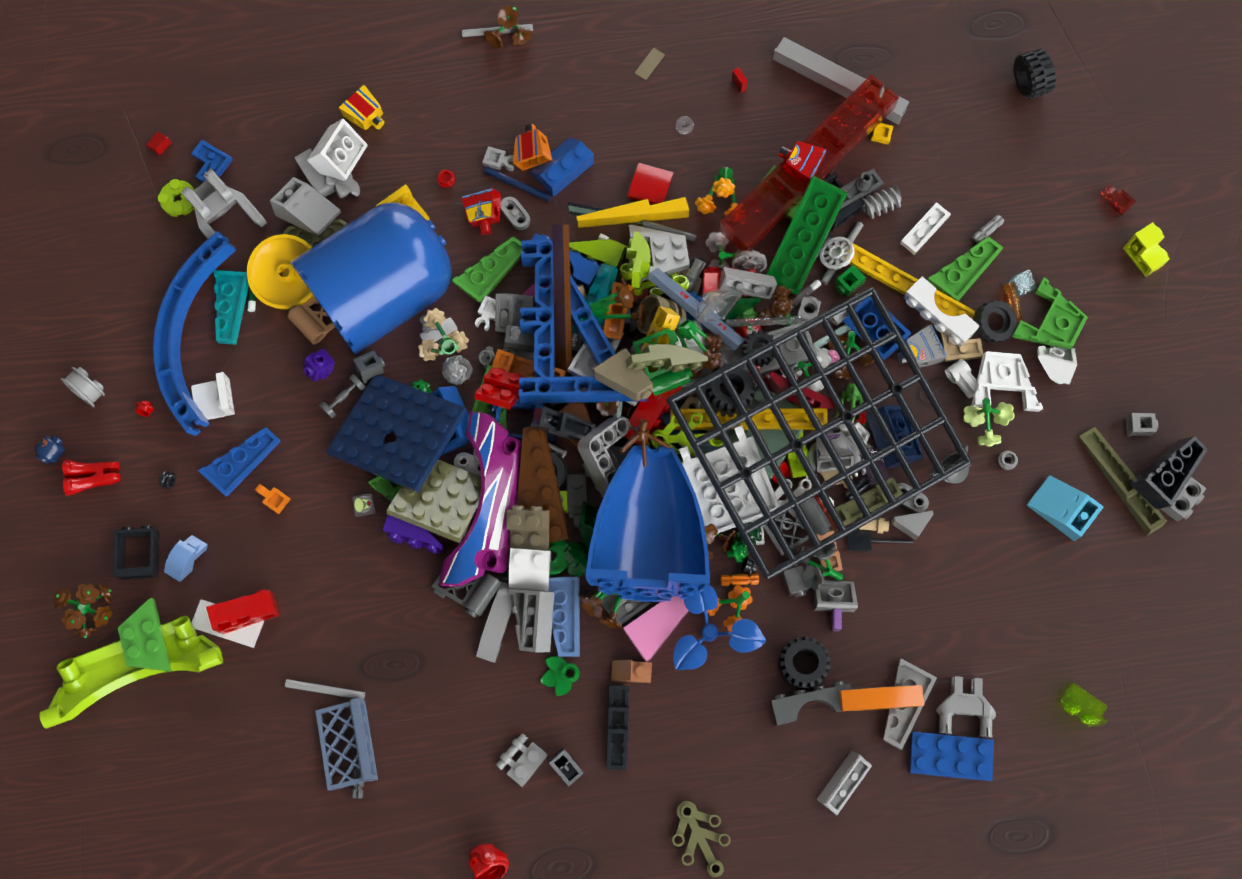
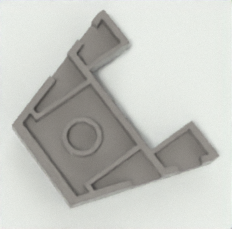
[628,225,690,284]

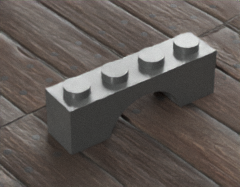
[770,681,852,726]

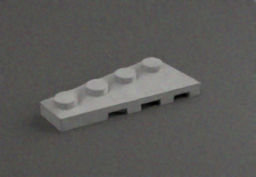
[882,659,937,750]

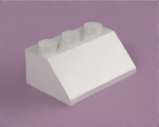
[307,119,368,181]

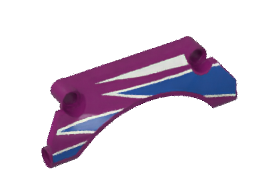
[439,412,522,587]

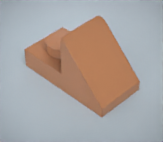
[611,660,652,683]

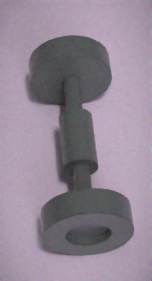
[319,374,366,419]

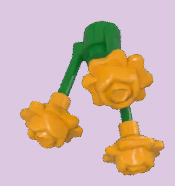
[695,167,746,223]

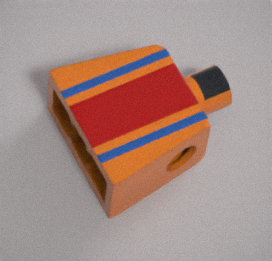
[513,124,552,171]

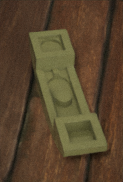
[825,477,903,531]

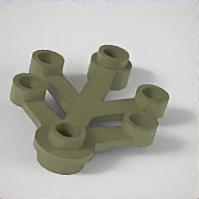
[672,801,731,877]

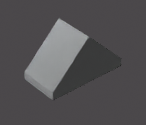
[891,510,933,540]

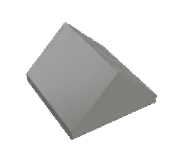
[814,580,858,612]

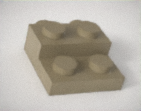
[507,505,549,551]

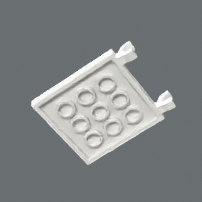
[679,425,780,534]

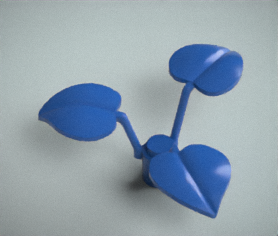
[673,585,766,670]

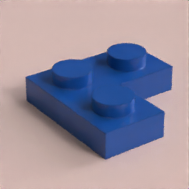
[191,140,233,183]

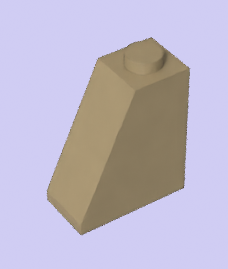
[593,348,653,402]

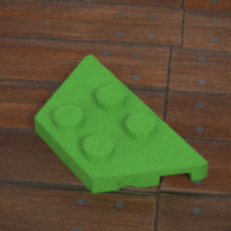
[118,598,172,672]

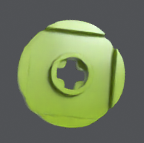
[158,179,194,217]

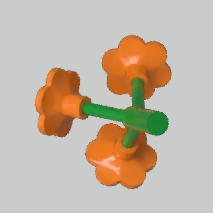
[707,585,753,632]

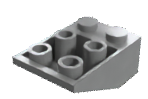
[270,177,341,236]

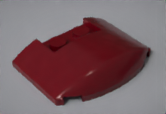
[762,371,836,412]

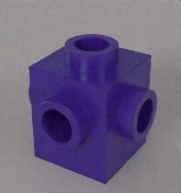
[302,349,335,382]

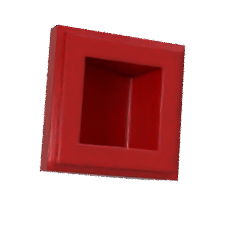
[146,132,171,156]

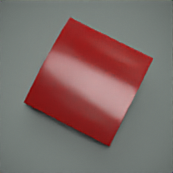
[627,163,674,205]

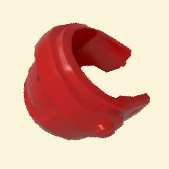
[469,843,509,879]

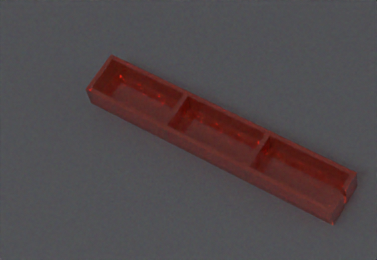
[719,74,899,252]

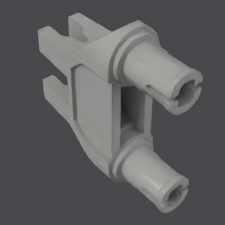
[936,676,996,738]

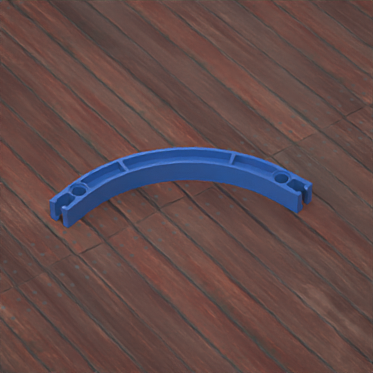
[153,231,236,436]

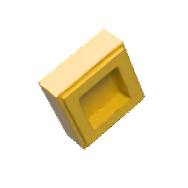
[871,122,893,145]

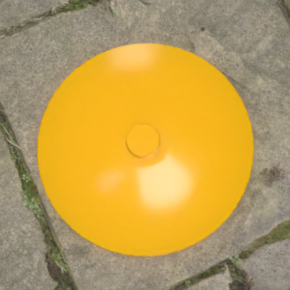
[247,234,314,310]

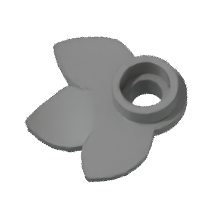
[325,173,360,198]

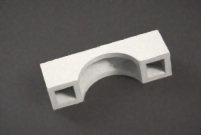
[904,276,979,348]

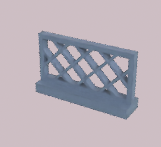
[316,698,378,791]

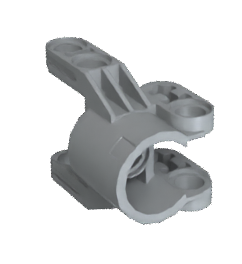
[181,169,267,239]

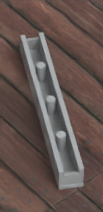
[773,37,909,125]

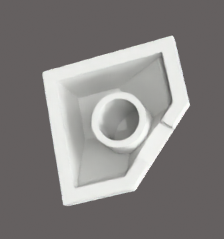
[1037,346,1077,384]

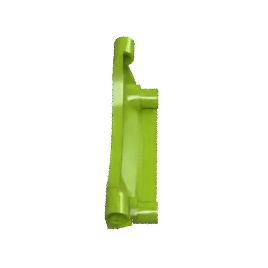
[39,616,223,729]

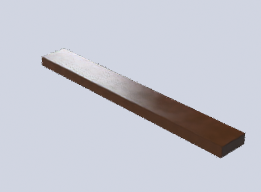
[552,224,572,377]

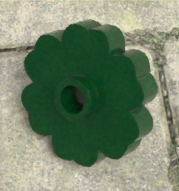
[564,542,589,577]

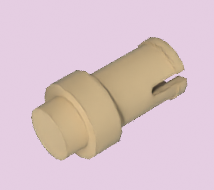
[860,517,889,534]

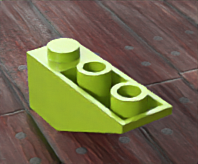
[569,239,628,267]

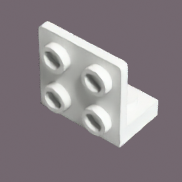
[191,372,235,420]

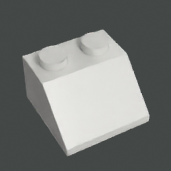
[509,548,551,591]

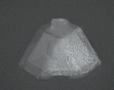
[696,291,743,322]

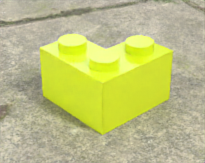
[1123,222,1170,277]

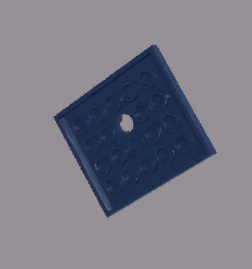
[326,374,467,493]

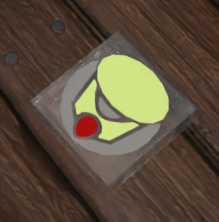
[353,493,375,517]

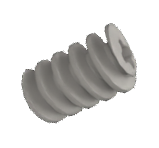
[861,185,901,219]

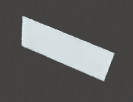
[192,599,264,648]

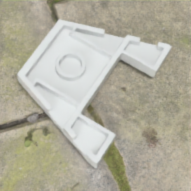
[972,351,1043,412]

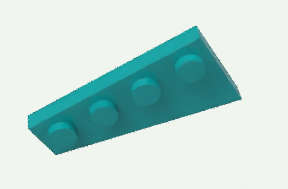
[214,270,249,345]

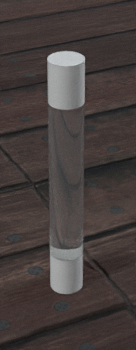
[775,279,821,320]

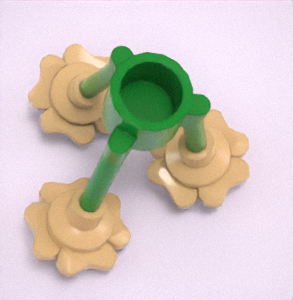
[418,308,469,361]

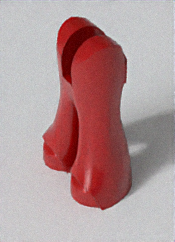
[62,460,121,496]

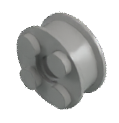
[60,367,105,408]

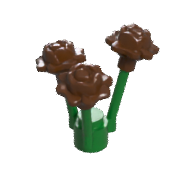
[676,320,722,379]

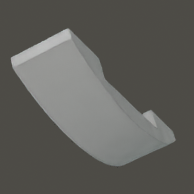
[476,582,514,663]

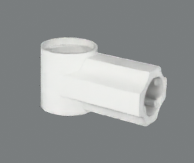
[945,359,977,398]

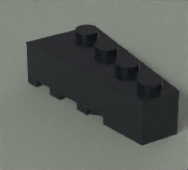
[1130,436,1208,509]

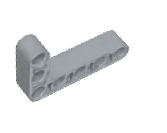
[578,417,630,498]

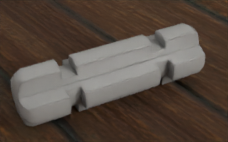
[972,215,1004,244]

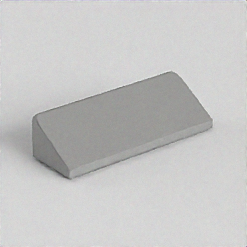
[718,267,777,299]
[817,751,872,815]

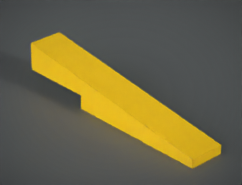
[576,197,689,228]

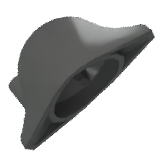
[929,445,971,483]

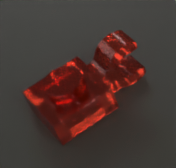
[1101,184,1136,216]

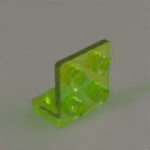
[1059,683,1108,727]

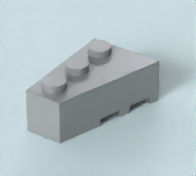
[509,589,554,652]

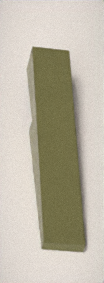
[1079,427,1167,536]

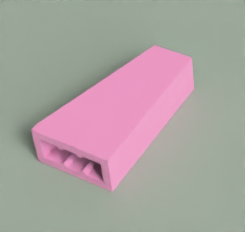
[623,596,688,662]

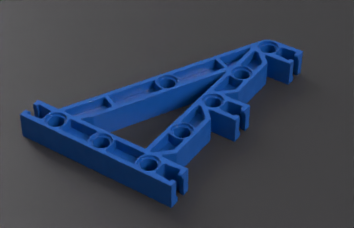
[519,240,647,404]

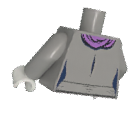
[806,429,866,479]

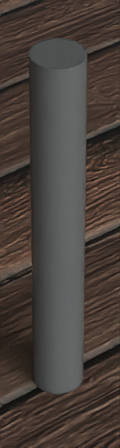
[642,220,697,242]

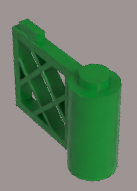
[633,327,693,396]

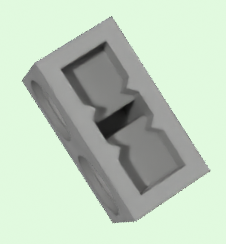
[1161,477,1207,522]

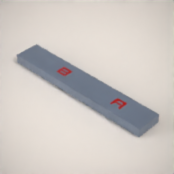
[647,268,744,351]

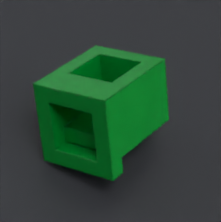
[835,265,866,297]

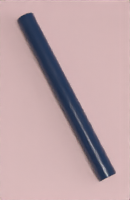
[484,166,552,202]

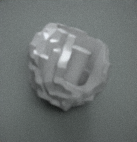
[442,355,473,385]

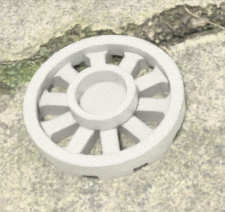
[820,237,855,270]

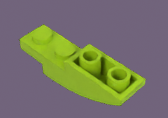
[626,231,651,288]

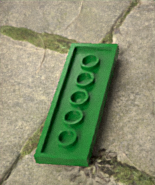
[766,176,848,295]

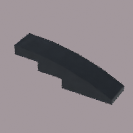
[607,684,630,770]

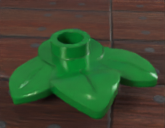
[541,657,580,696]

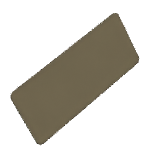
[635,48,665,80]

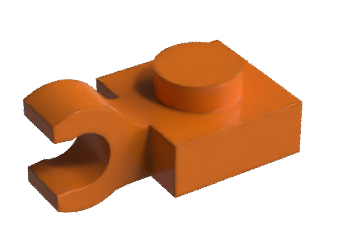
[255,484,290,514]

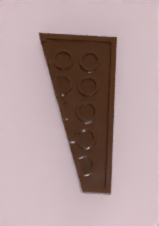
[517,426,570,543]

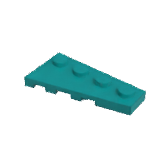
[571,264,618,334]

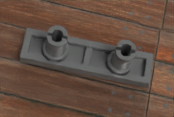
[839,169,884,212]

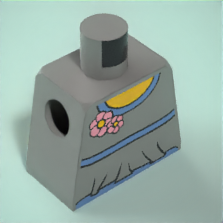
[897,325,947,368]

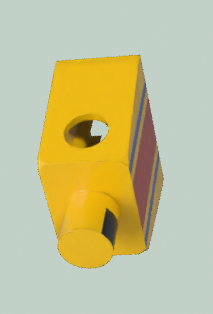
[339,85,384,130]

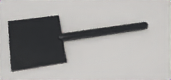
[847,528,914,551]

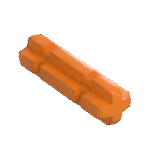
[720,573,759,586]

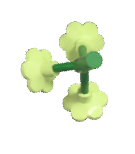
[963,398,1015,446]

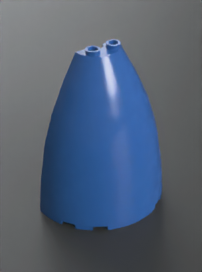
[586,445,710,602]

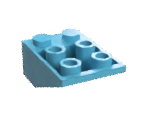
[1027,475,1103,541]

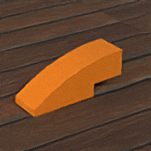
[603,282,633,340]

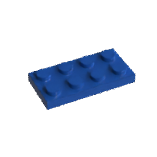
[909,732,994,781]

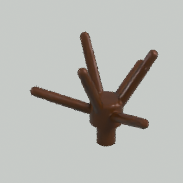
[618,419,671,467]

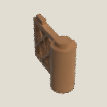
[288,296,335,344]

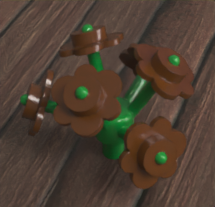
[53,583,113,638]

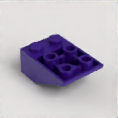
[383,515,445,554]

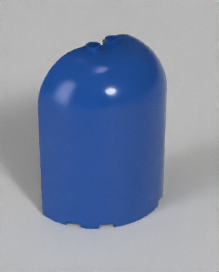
[290,202,452,355]

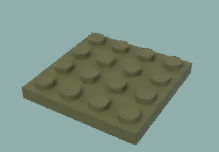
[387,460,481,543]

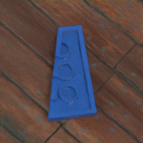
[198,427,281,497]

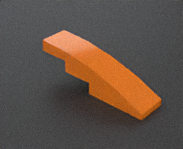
[839,685,924,712]

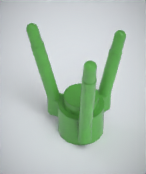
[835,384,866,427]

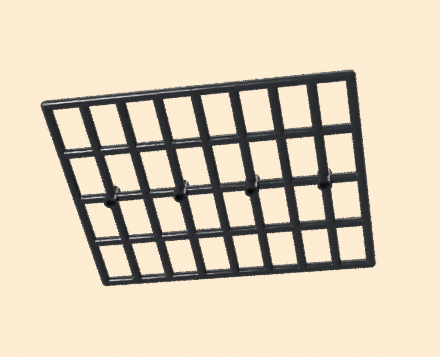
[666,287,972,580]

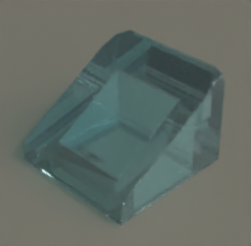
[1010,269,1036,297]

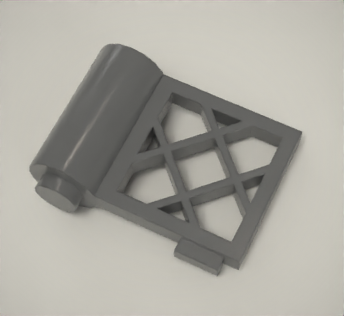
[763,497,831,555]
[432,572,502,618]

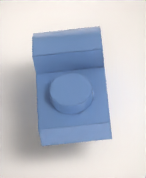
[164,535,208,582]

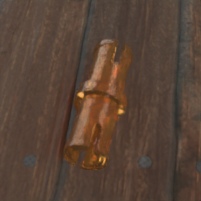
[1002,282,1023,321]

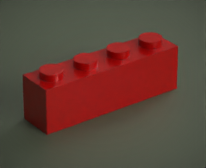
[623,385,683,446]

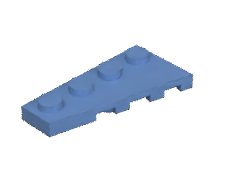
[548,577,580,657]

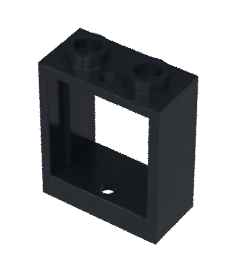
[113,526,160,580]

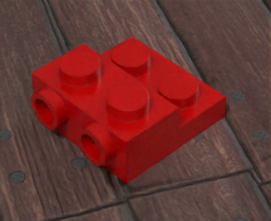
[475,368,526,410]

